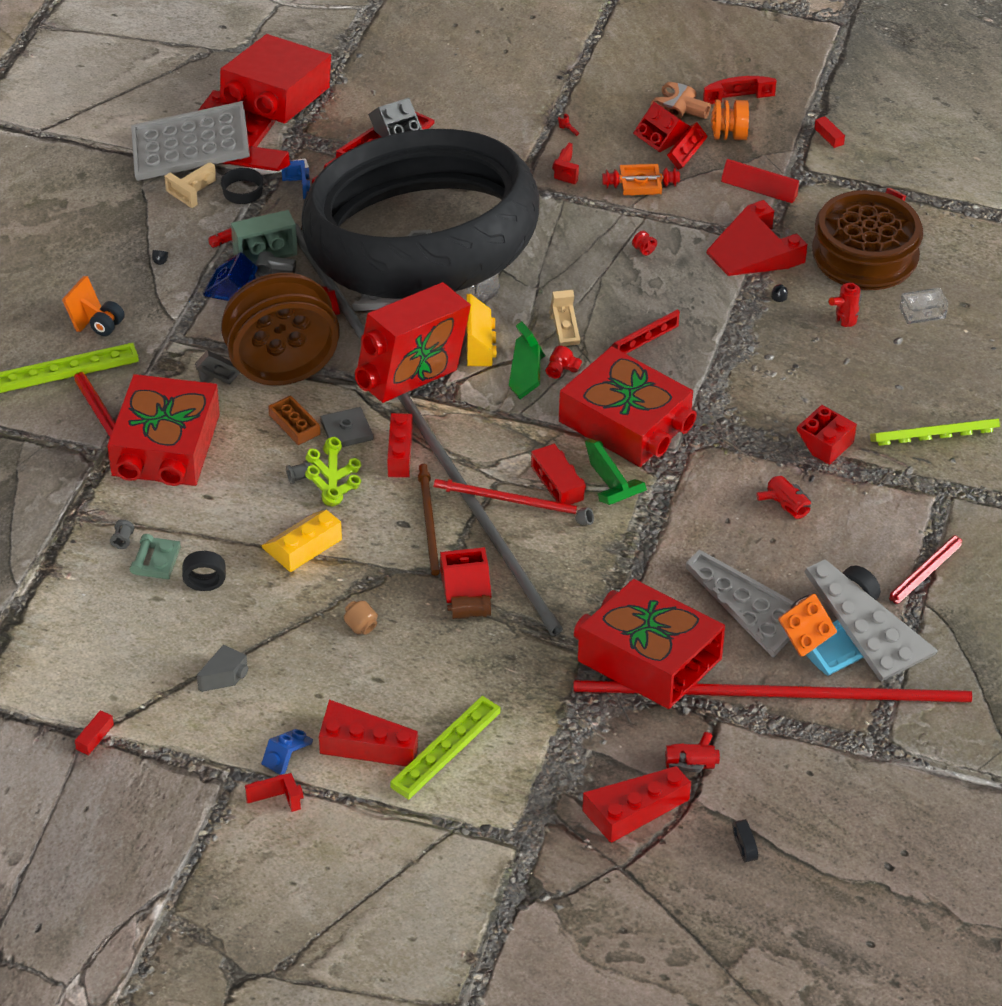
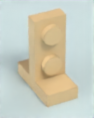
[165,163,216,208]
[549,290,580,346]

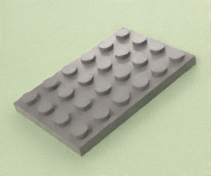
[131,101,250,181]

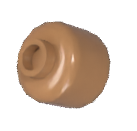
[344,600,378,635]

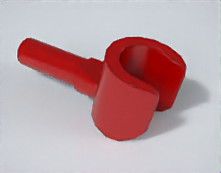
[558,114,579,136]

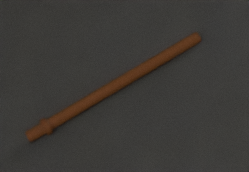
[418,464,440,576]

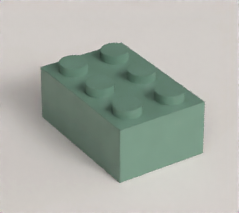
[231,210,297,268]

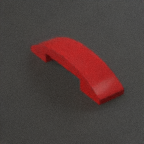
[703,76,777,104]

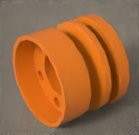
[711,100,749,140]

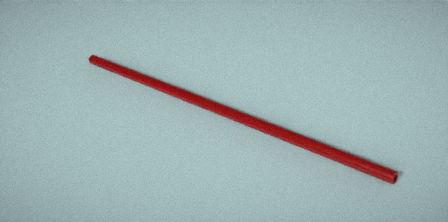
[573,680,972,702]

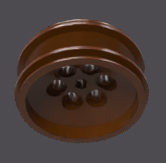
[812,190,923,290]
[221,273,340,386]

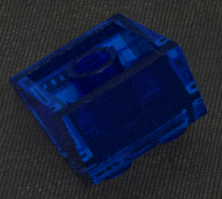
[203,252,258,301]

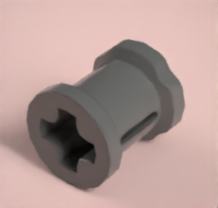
[286,460,312,484]
[110,519,135,549]

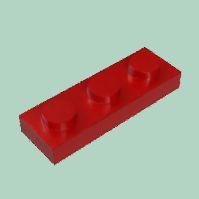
[667,122,708,170]

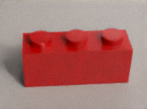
[387,413,413,478]
[531,443,586,505]

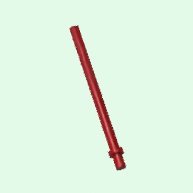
[433,479,577,515]

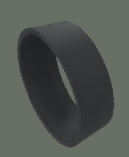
[221,168,264,204]

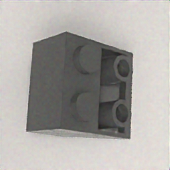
[368,98,422,137]

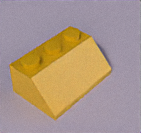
[466,294,497,366]
[262,510,342,572]

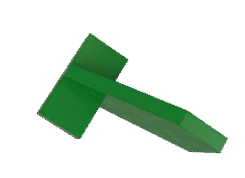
[509,321,545,399]
[585,439,647,505]

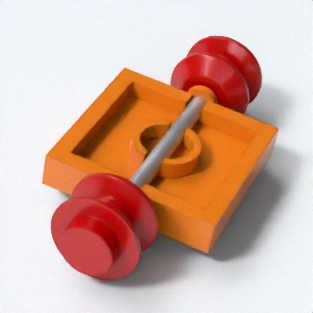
[602,164,680,196]

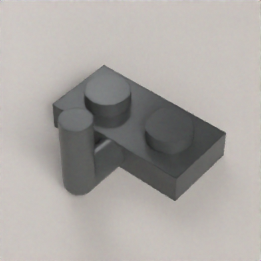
[195,350,240,384]

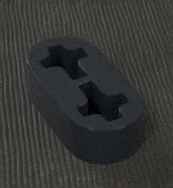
[732,819,758,862]

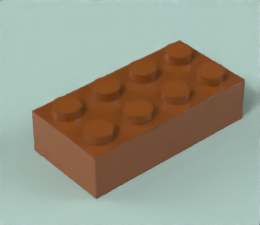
[268,395,321,445]

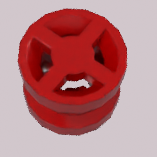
[632,231,657,256]

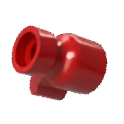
[545,345,582,379]

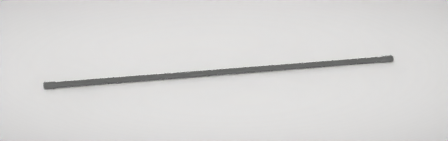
[295,223,563,636]

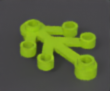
[305,437,361,507]

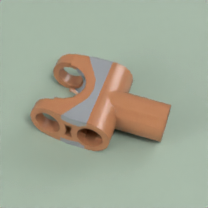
[650,82,711,119]

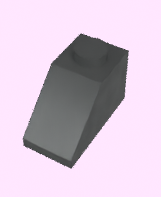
[197,644,249,692]

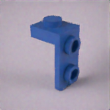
[282,160,310,199]
[261,729,313,775]

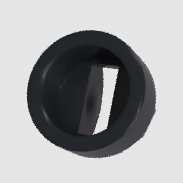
[152,250,168,265]
[771,284,788,302]

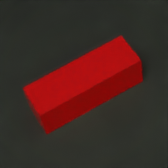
[814,116,845,148]
[75,710,114,756]

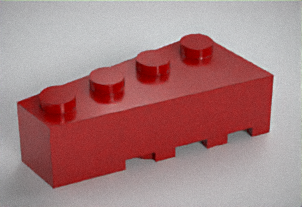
[319,699,418,767]
[582,766,691,843]

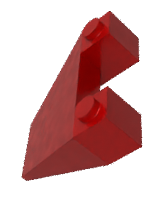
[706,200,808,276]

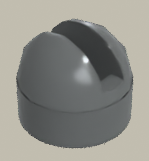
[575,507,594,526]

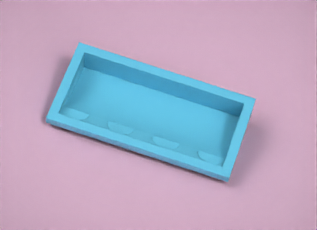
[806,620,864,676]

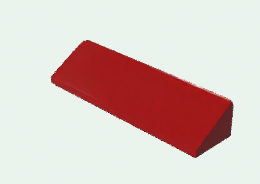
[223,146,290,171]
[721,159,799,203]
[607,309,680,354]

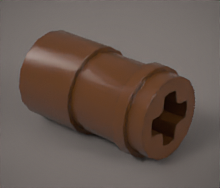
[447,595,491,619]

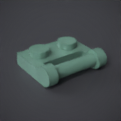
[129,534,181,579]

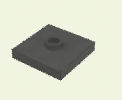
[320,407,373,447]

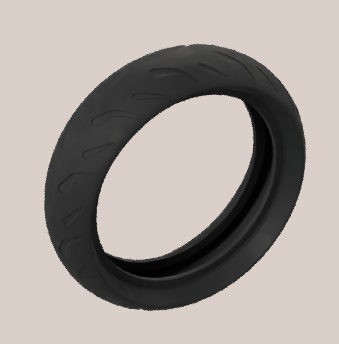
[301,129,539,299]

